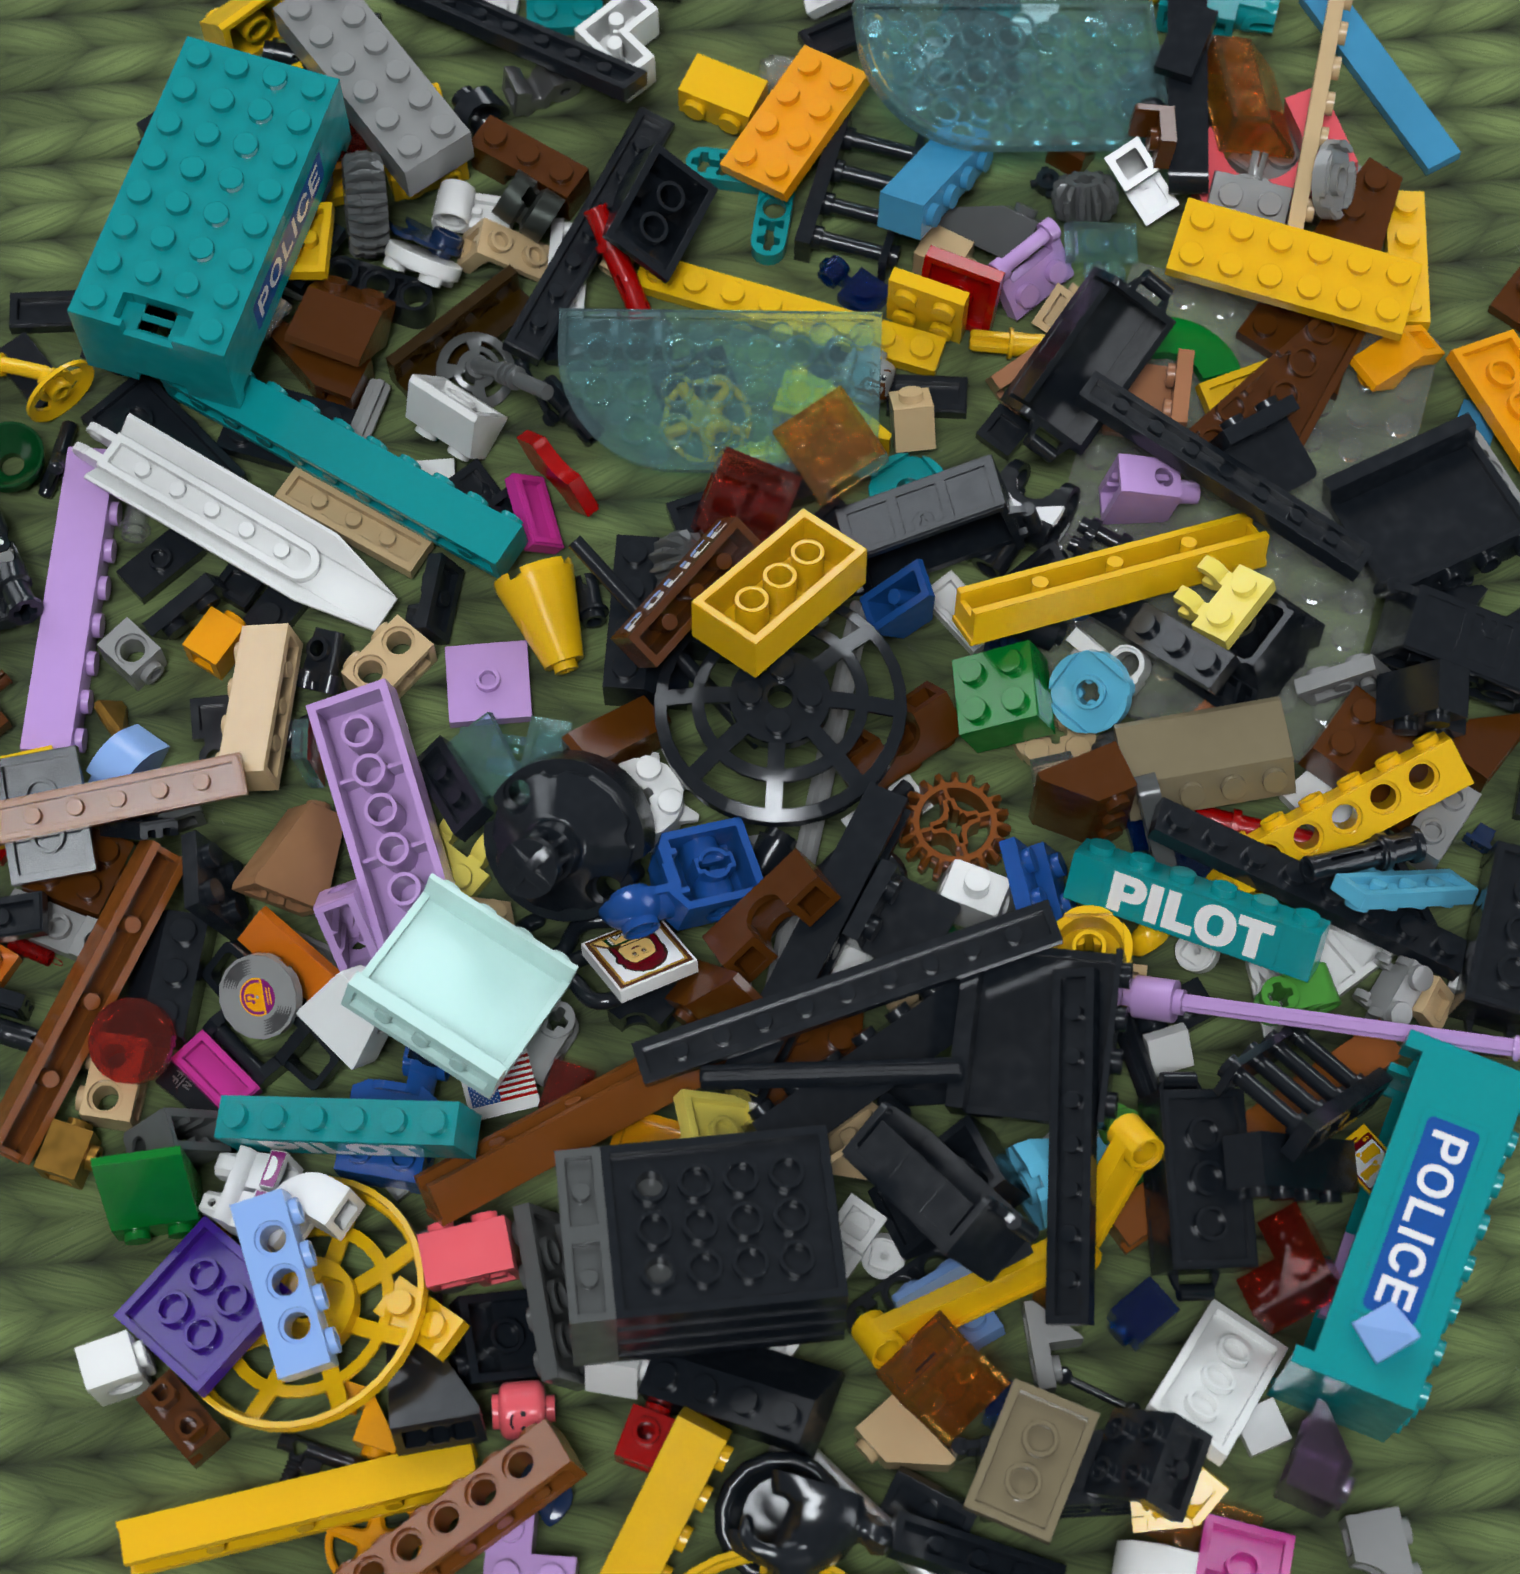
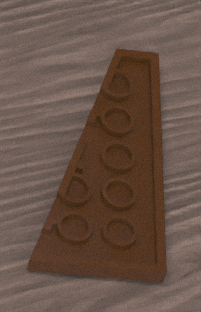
[1236,157,1403,402]
[1189,318,1366,446]

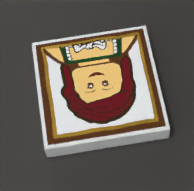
[581,920,699,1003]

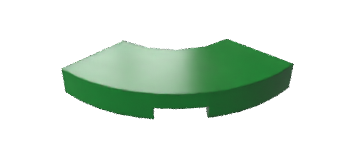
[1151,317,1241,383]

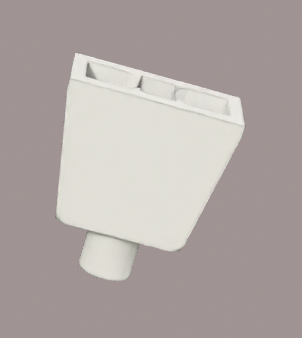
[936,859,1015,928]
[296,965,389,1070]

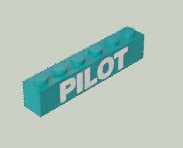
[1063,838,1331,983]
[214,1095,482,1159]

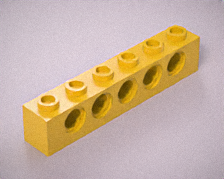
[1239,731,1474,895]

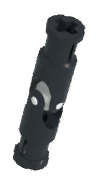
[0,512,44,626]

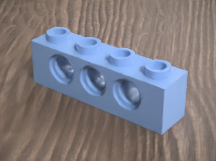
[230,1188,342,1383]

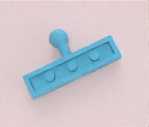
[1330,843,1479,913]

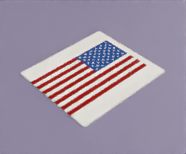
[461,1048,541,1120]

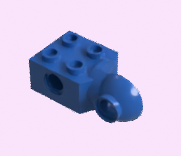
[599,817,763,940]
[334,1047,450,1194]

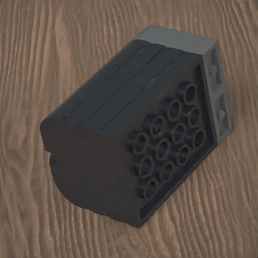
[554,1125,849,1367]

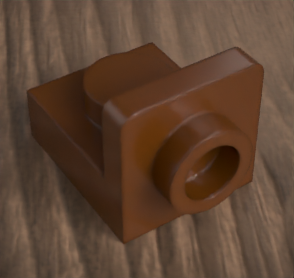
[1128,103,1177,169]

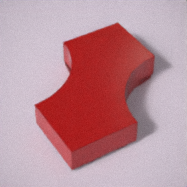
[516,430,599,517]

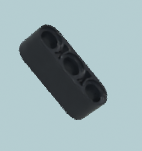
[328,255,436,330]

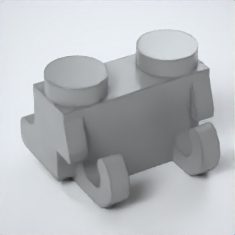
[1352,952,1433,1024]

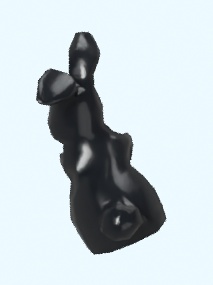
[726,1469,893,1574]

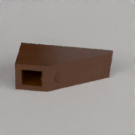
[264,320,375,410]

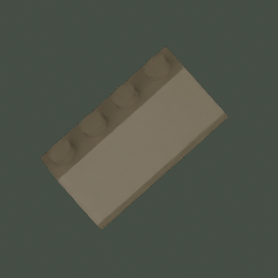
[1113,696,1296,822]

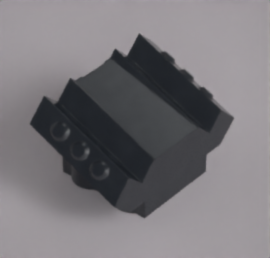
[1173,592,1325,707]

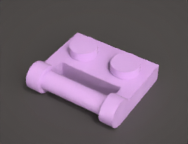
[987,217,1075,321]

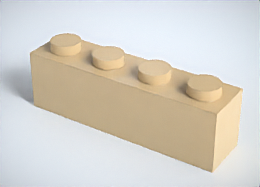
[215,623,303,791]

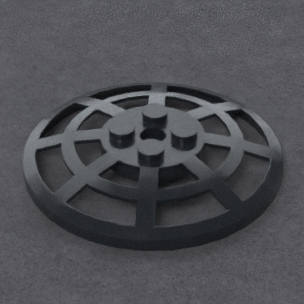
[654,604,907,827]

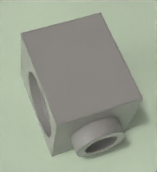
[97,617,168,691]

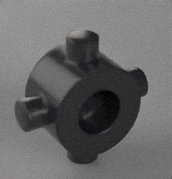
[1030,166,1059,199]

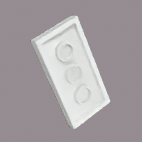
[1145,1299,1289,1467]

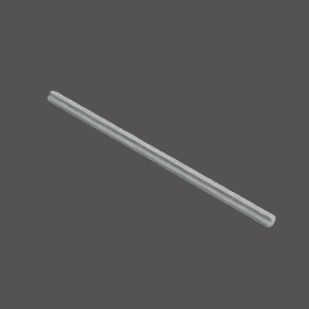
[765,600,867,985]

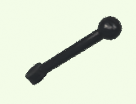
[515,358,559,427]
[1056,1367,1141,1410]

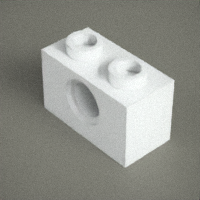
[74,1330,157,1407]

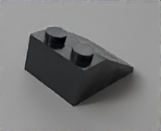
[602,142,718,283]
[867,1114,1030,1260]

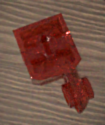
[690,446,803,542]

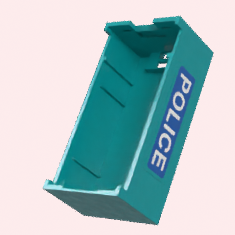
[67,36,352,409]
[1266,1029,1520,1443]

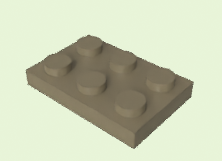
[962,1378,1100,1545]

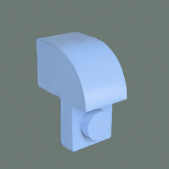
[86,724,170,783]

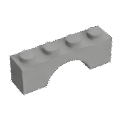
[1338,1506,1422,1574]

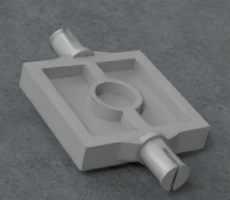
[1207,150,1294,224]

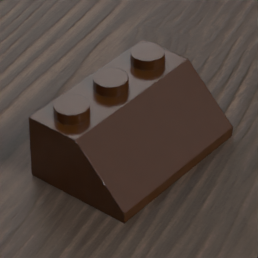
[1028,741,1138,843]

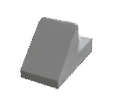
[1021,1300,1084,1394]

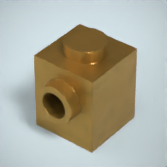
[33,1117,103,1190]

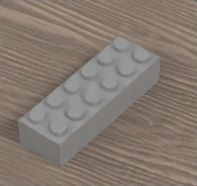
[273,0,475,197]

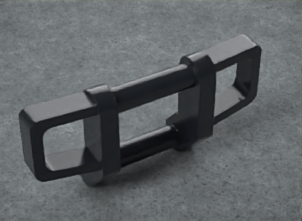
[202,940,344,1090]

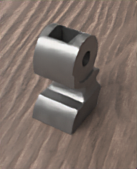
[502,64,581,117]

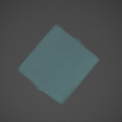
[449,712,520,800]

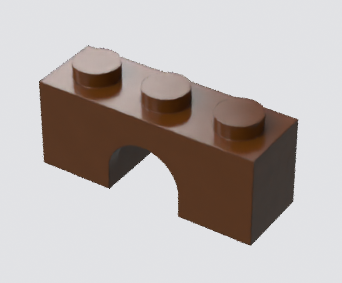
[471,115,591,221]
[837,681,960,789]
[702,848,841,984]

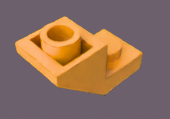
[1349,324,1445,392]
[324,1381,397,1460]

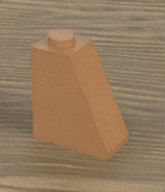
[232,800,343,917]

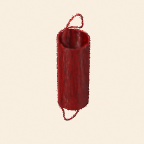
[4,939,63,967]

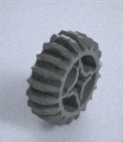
[342,150,390,259]

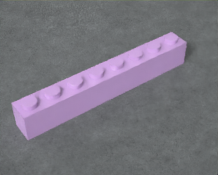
[20,447,122,753]

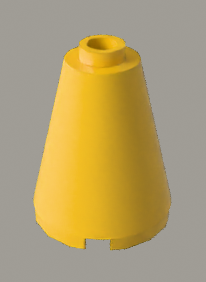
[493,556,584,676]

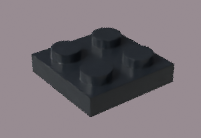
[181,830,249,941]

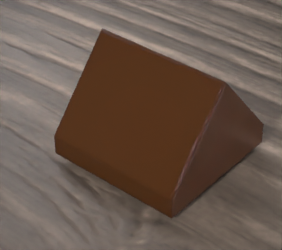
[1045,134,1096,175]

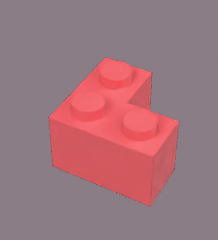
[417,1211,522,1292]

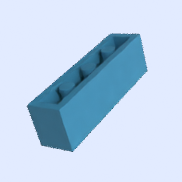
[877,120,993,240]

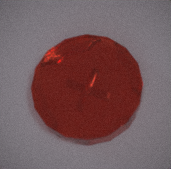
[88,997,176,1085]

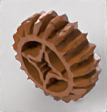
[898,771,1011,882]

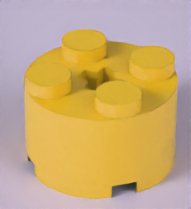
[1051,905,1133,963]

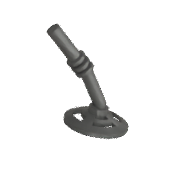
[436,332,554,408]

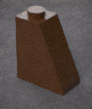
[561,695,671,765]

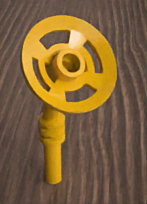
[0,353,94,422]

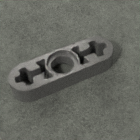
[1134,772,1177,867]

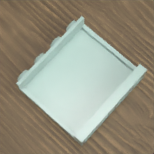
[341,873,579,1100]

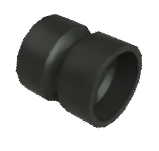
[491,169,565,243]

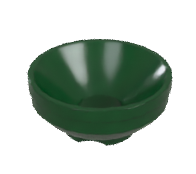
[0,421,46,493]

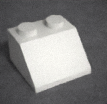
[405,374,508,462]

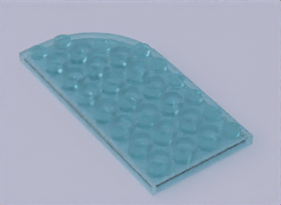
[851,0,1168,152]
[558,308,883,476]

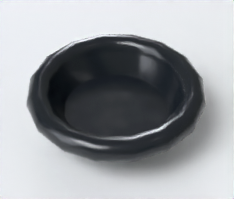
[715,1452,840,1574]

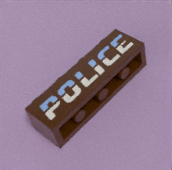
[610,516,762,668]

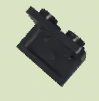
[1210,394,1317,492]

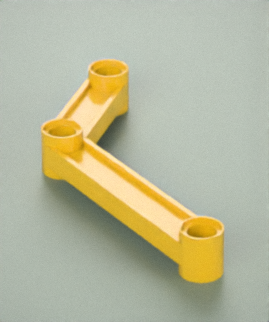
[851,1113,1165,1370]

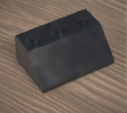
[107,909,217,1050]

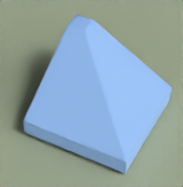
[1351,1301,1421,1365]

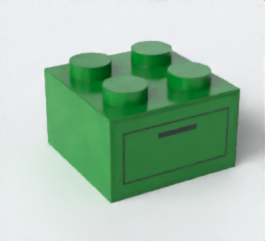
[952,640,1056,753]

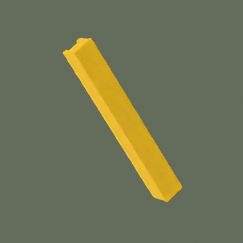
[952,512,1270,646]
[115,1443,478,1574]

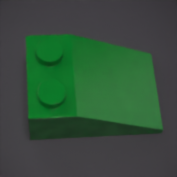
[90,1146,204,1245]

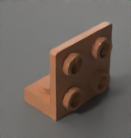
[1102,348,1195,437]

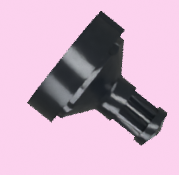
[483,750,656,922]

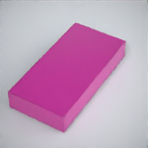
[504,473,564,554]
[170,1029,262,1110]

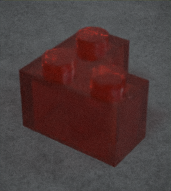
[1236,1202,1341,1335]

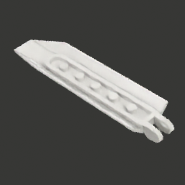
[72,413,398,632]

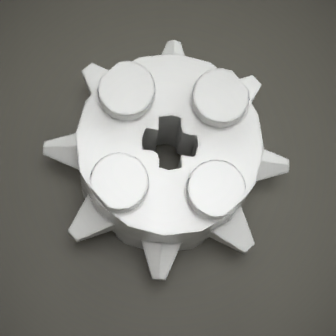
[618,752,699,853]

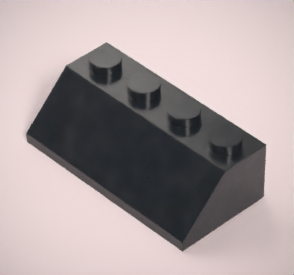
[602,534,692,710]
[638,1348,845,1459]

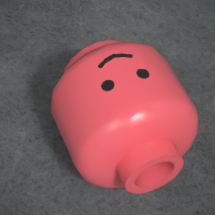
[491,1380,556,1441]

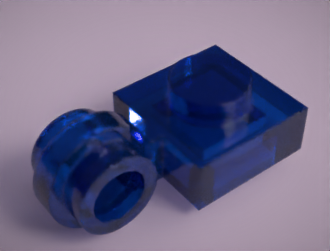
[817,255,888,317]

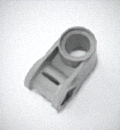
[526,1000,579,1087]

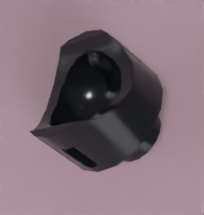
[452,85,510,138]

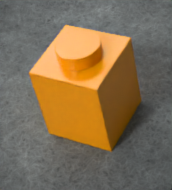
[182,606,246,680]

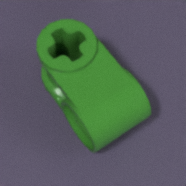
[1253,962,1342,1026]

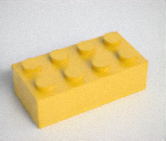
[691,508,867,678]

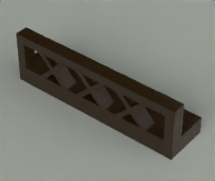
[386,265,529,397]

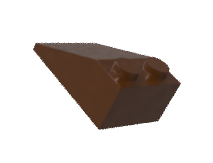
[1298,685,1428,833]

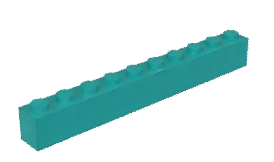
[160,371,528,579]

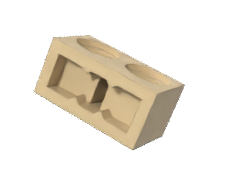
[341,614,437,699]
[75,1032,156,1131]

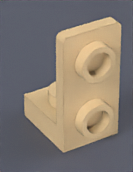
[457,217,549,282]

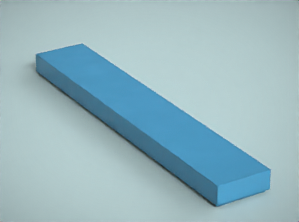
[1299,0,1461,176]

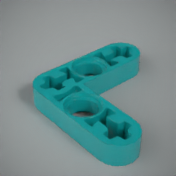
[686,147,797,266]

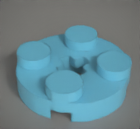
[1049,649,1135,734]

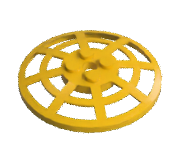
[199,1176,429,1432]

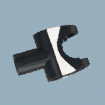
[971,459,1081,579]

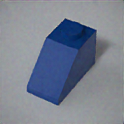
[859,559,935,639]

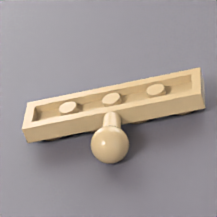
[274,467,434,579]

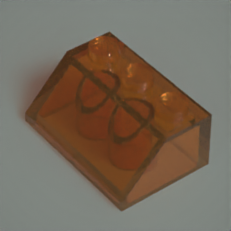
[1208,35,1295,159]

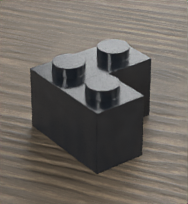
[1375,659,1470,738]

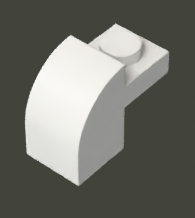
[1104,136,1180,226]
[267,1172,366,1252]
[1111,1540,1199,1574]

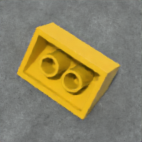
[200,0,284,56]

